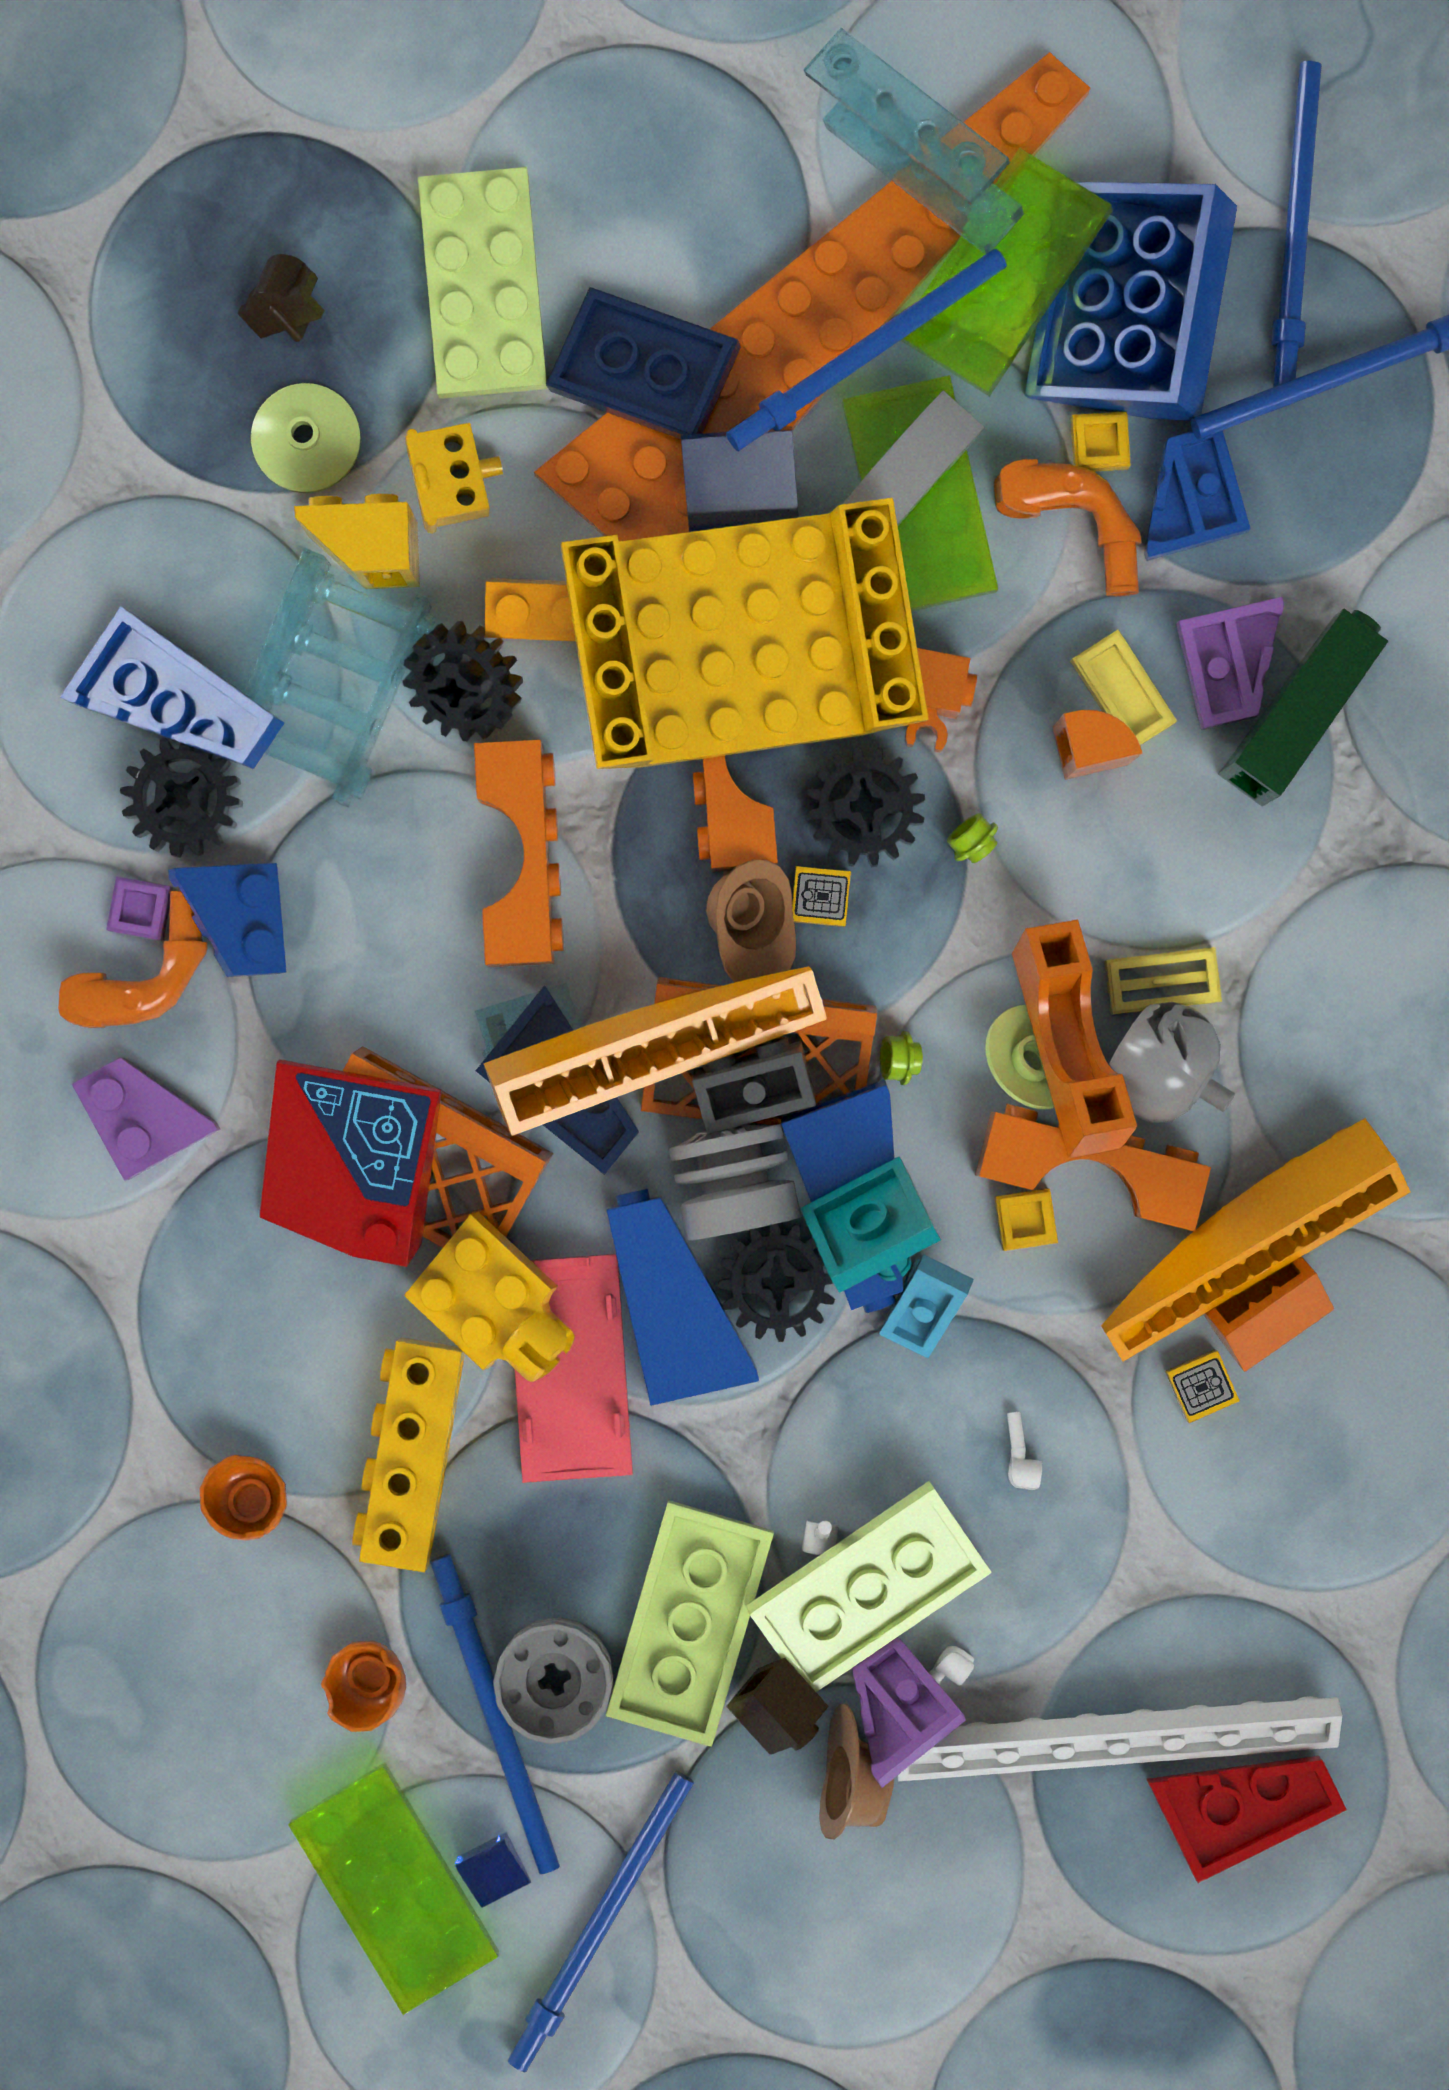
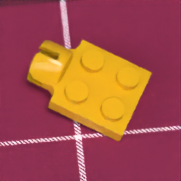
[404,1212,575,1382]

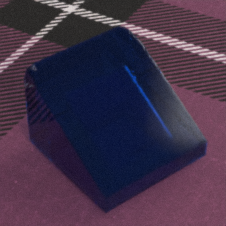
[455,1832,531,1908]

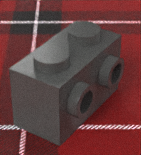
[692,1037,816,1134]

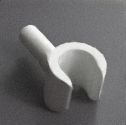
[1007,1412,1042,1490]
[802,1521,839,1555]
[929,1646,974,1686]

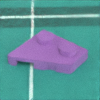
[1176,597,1284,730]
[72,1058,221,1181]
[852,1637,966,1788]

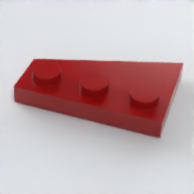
[1146,1756,1347,1883]

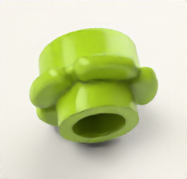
[947,813,998,863]
[879,1031,923,1085]

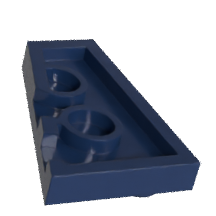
[475,985,639,1175]

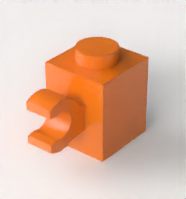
[905,648,978,753]

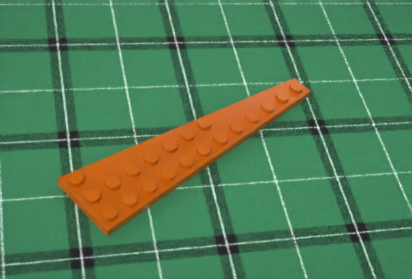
[534,52,1091,542]

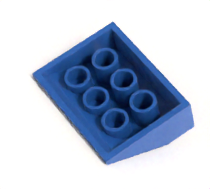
[1025,182,1237,421]

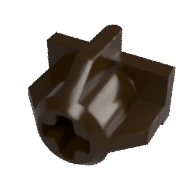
[238,254,325,342]

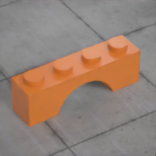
[474,740,564,967]
[693,755,778,872]
[1012,919,1138,1158]
[975,1104,1211,1232]

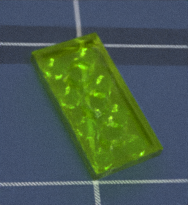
[900,148,1113,397]
[842,375,998,612]
[288,1762,500,2015]

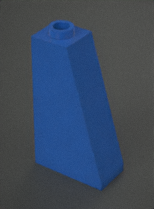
[781,1079,903,1313]
[606,1189,759,1406]

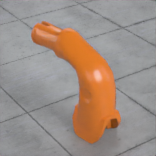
[994,459,1142,597]
[58,891,208,1028]

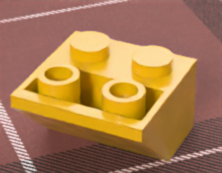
[294,494,420,589]

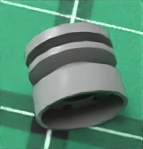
[668,1123,801,1241]
[493,1617,614,1744]

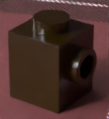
[726,1658,829,1755]

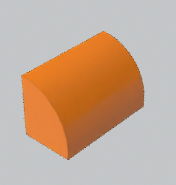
[1052,710,1142,780]
[1203,1257,1334,1372]

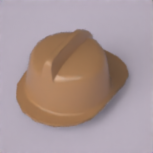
[706,859,796,983]
[819,1704,894,1840]

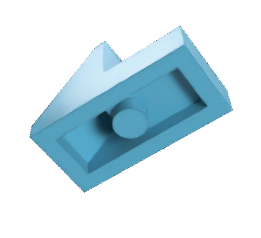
[879,1254,974,1358]

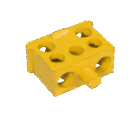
[405,422,503,534]

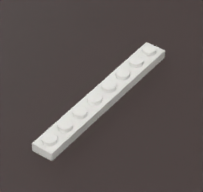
[898,1696,1343,1782]

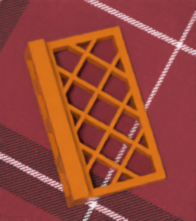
[641,977,877,1125]
[343,1046,553,1248]

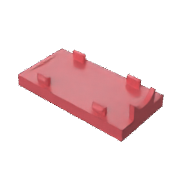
[515,1254,633,1483]

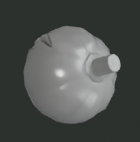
[1109,1002,1235,1123]

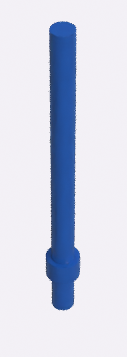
[1271,61,1322,387]
[726,249,1007,451]
[1191,315,1449,439]
[430,1554,560,1874]
[507,1771,694,2072]

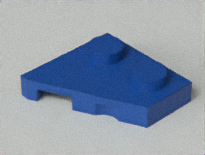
[1144,430,1251,561]
[168,863,287,977]

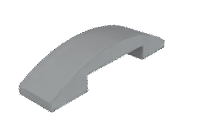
[843,391,985,526]

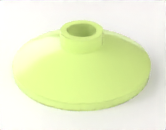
[251,383,361,493]
[985,1005,1054,1109]

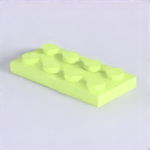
[418,167,548,399]
[746,1481,992,1692]
[606,1500,774,1747]

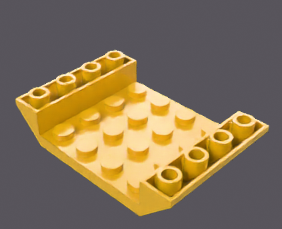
[560,498,929,769]

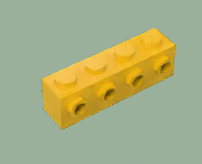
[352,1337,465,1573]

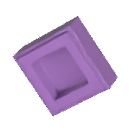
[106,876,174,941]

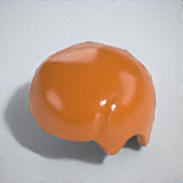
[199,1454,288,1541]
[321,1640,406,1732]

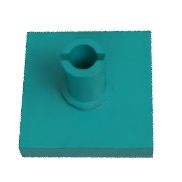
[800,1156,941,1293]

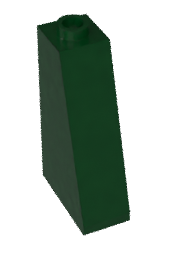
[1218,608,1388,806]

